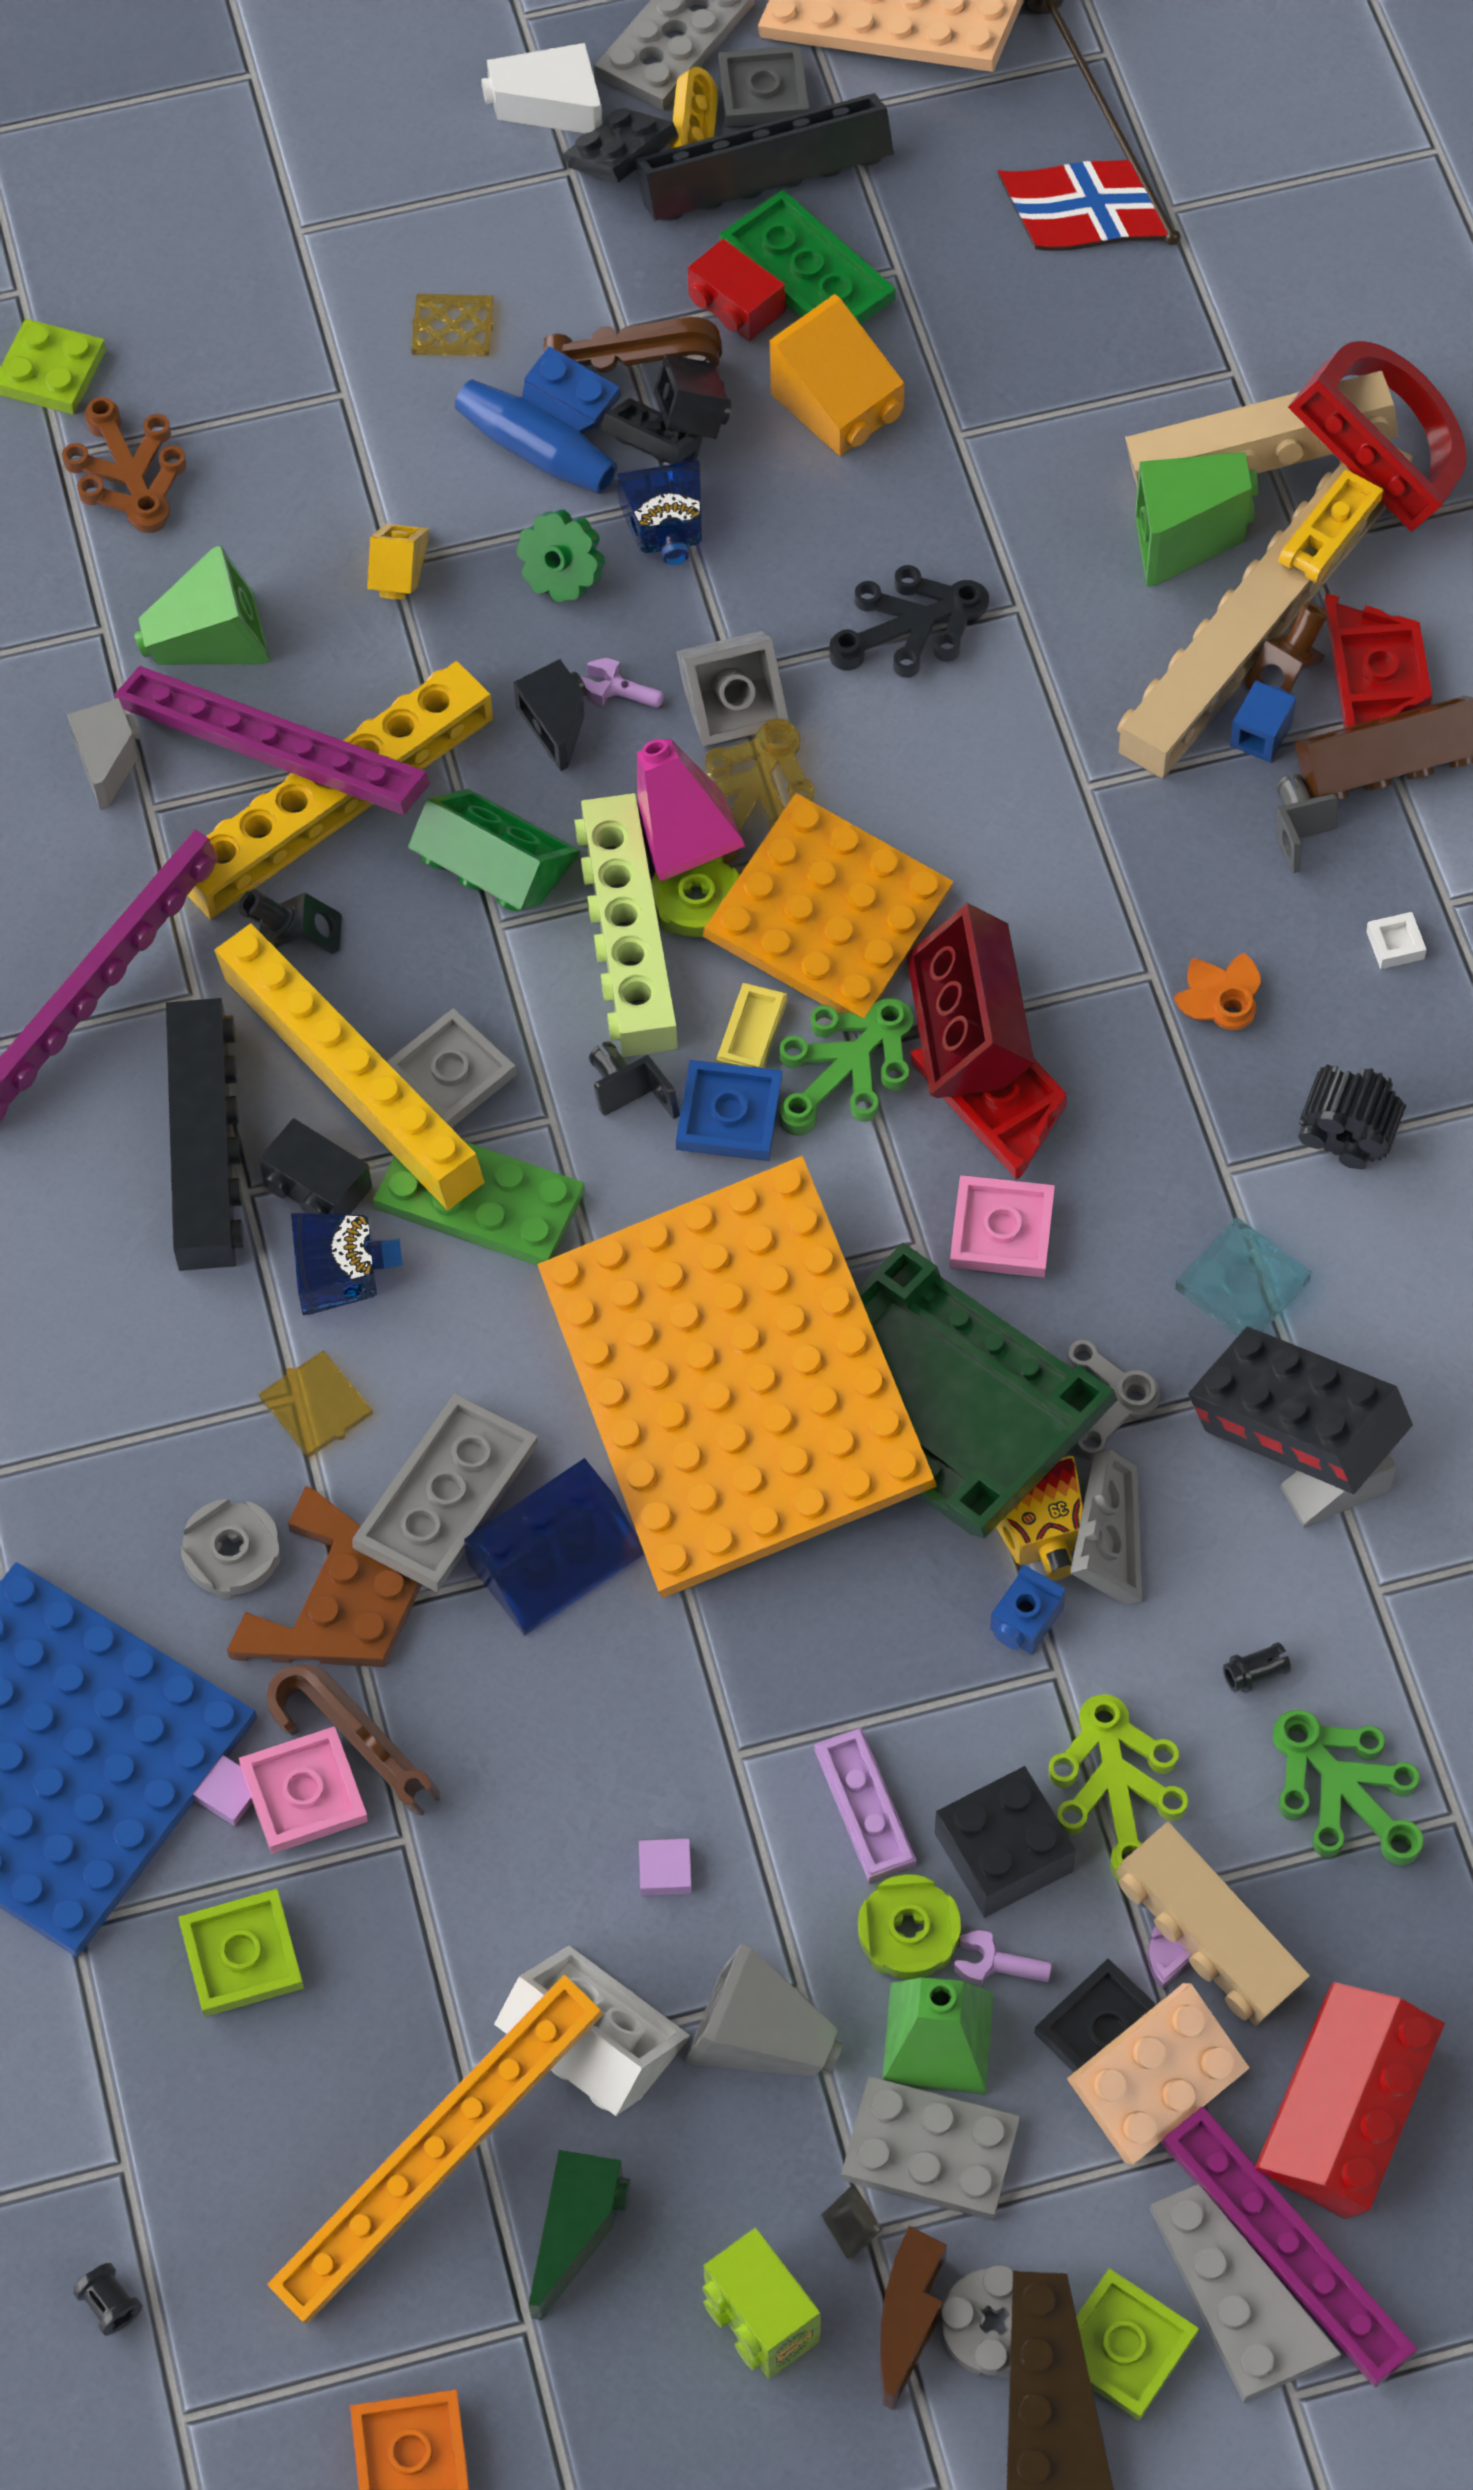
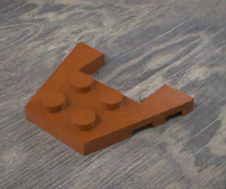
[227,1486,422,1667]

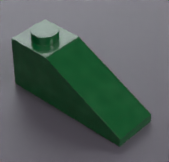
[528,2150,631,2320]

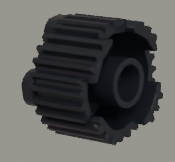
[1298,1064,1407,1169]

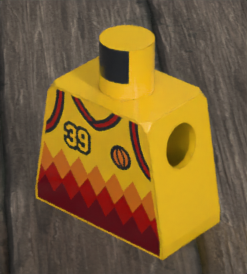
[996,1456,1083,1580]

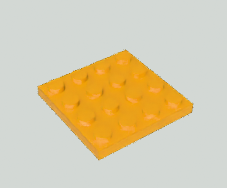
[702,793,954,1019]

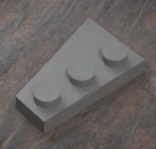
[1070,1449,1142,1606]

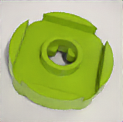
[651,857,740,937]
[858,1874,961,1979]

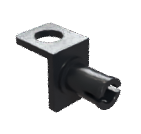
[238,889,342,954]
[589,1042,680,1119]

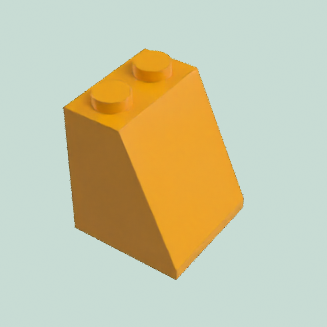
[770,294,905,456]

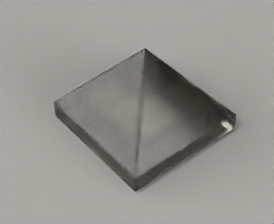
[821,2185,882,2260]

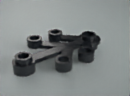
[829,565,989,678]

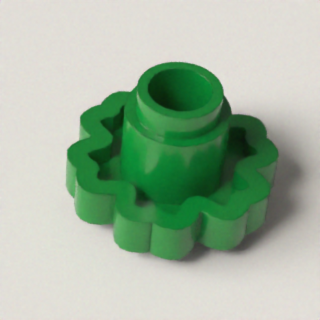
[516,509,605,602]

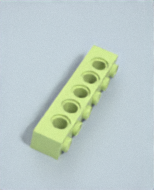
[574,793,678,1057]

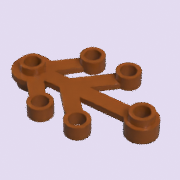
[62,397,187,533]

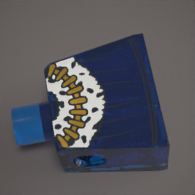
[617,460,702,565]
[291,1213,403,1315]

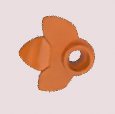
[1174,953,1261,1030]

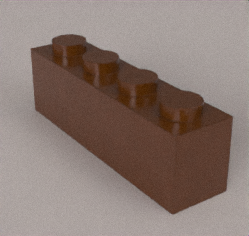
[1294,696,1473,800]

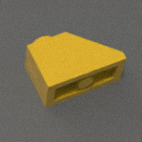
[367,524,430,599]

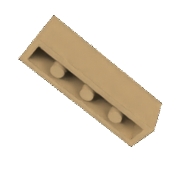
[1115,1821,1310,2026]

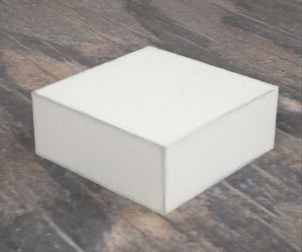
[1366,912,1427,969]

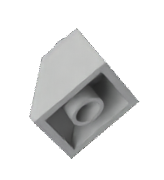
[676,631,790,746]

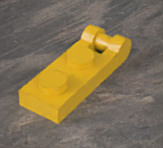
[1278,469,1383,584]

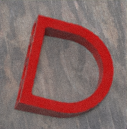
[1288,341,1467,532]

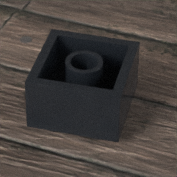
[935,1766,1076,1918]

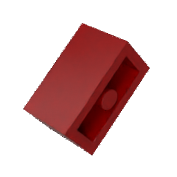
[687,238,785,341]

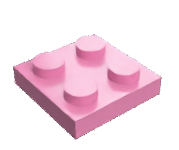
[950,1175,1055,1278]
[239,1726,368,1854]

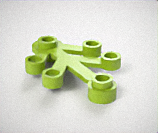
[1048,1694,1188,1881]

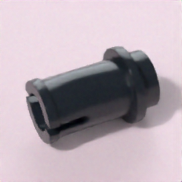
[1223,1642,1291,1693]

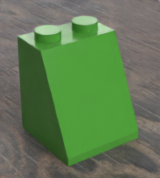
[1135,452,1258,586]

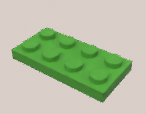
[373,1142,585,1266]

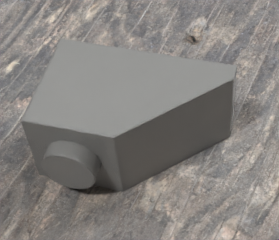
[67,698,141,810]
[1281,1454,1396,1528]

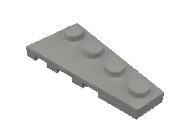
[1150,2183,1342,2403]

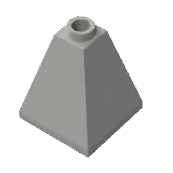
[684,1943,843,2077]

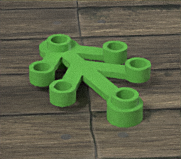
[779,998,913,1136]
[1272,1710,1423,1865]

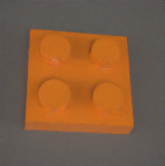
[350,2389,470,2490]

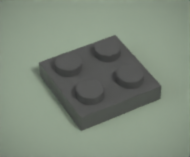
[718,45,809,127]

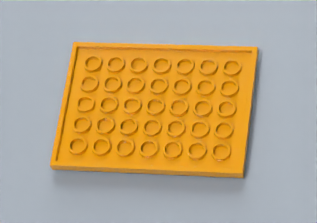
[537,1156,937,1598]

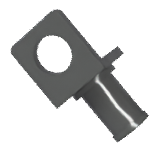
[1276,774,1338,873]

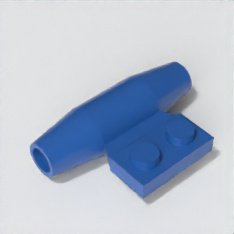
[455,346,621,494]

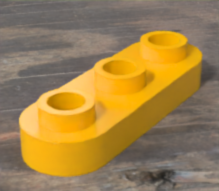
[670,67,718,149]

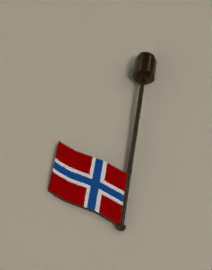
[997,0,1181,251]

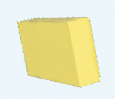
[716,983,787,1068]

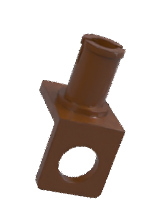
[1245,602,1329,694]

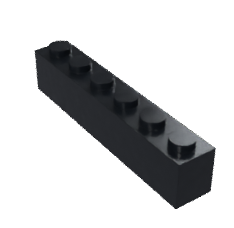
[635,93,894,221]
[166,998,244,1271]

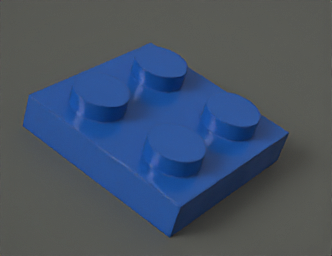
[676,1060,783,1161]

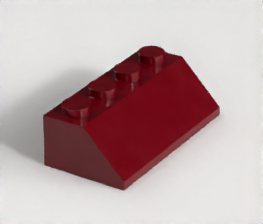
[906,903,1035,1098]

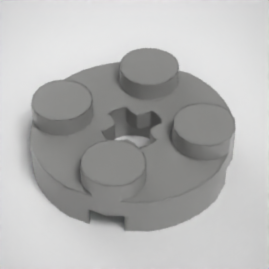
[181,1499,281,1600]
[942,2265,1013,2378]

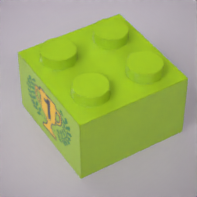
[702,2227,821,2379]

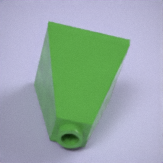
[135,545,271,665]
[882,1977,994,2095]

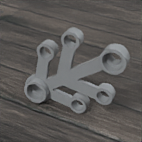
[1035,1340,1160,1460]

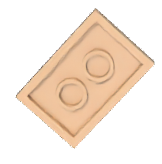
[1067,1983,1249,2165]

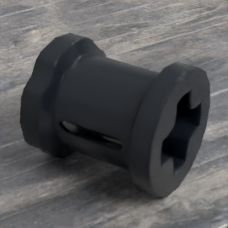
[73,2263,143,2336]

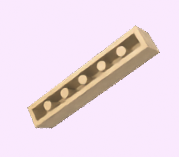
[1125,371,1399,486]

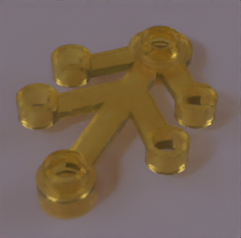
[705,718,814,864]

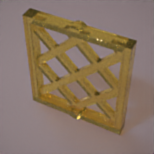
[411,294,494,357]

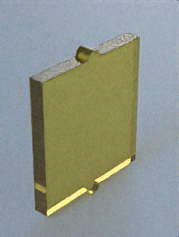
[258,1350,373,1458]

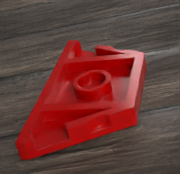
[1324,594,1432,728]
[910,1048,1067,1180]

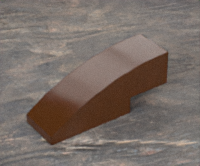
[880,2226,947,2410]

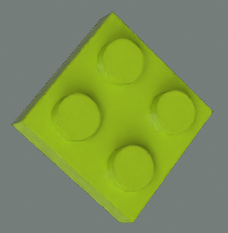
[0,318,106,415]
[178,1888,304,2017]
[1077,2268,1199,2422]

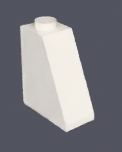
[481,43,602,133]

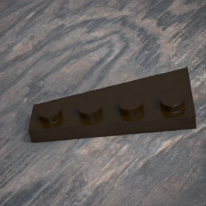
[1006,2271,1114,2490]

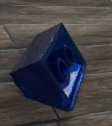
[464,1458,644,1636]

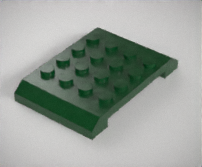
[857,1243,1117,1538]

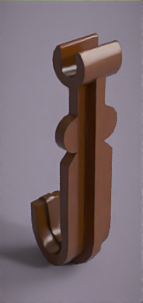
[544,317,722,373]
[267,1664,440,1816]

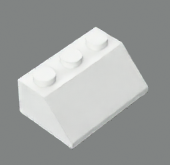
[494,1946,690,2116]

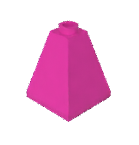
[637,738,745,882]

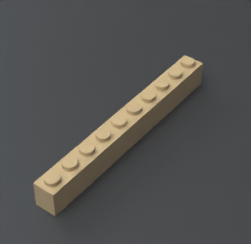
[1117,446,1412,779]

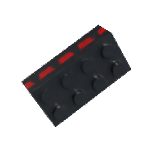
[1188,1326,1413,1494]

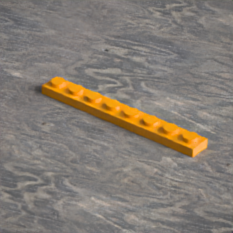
[267,1974,605,2324]

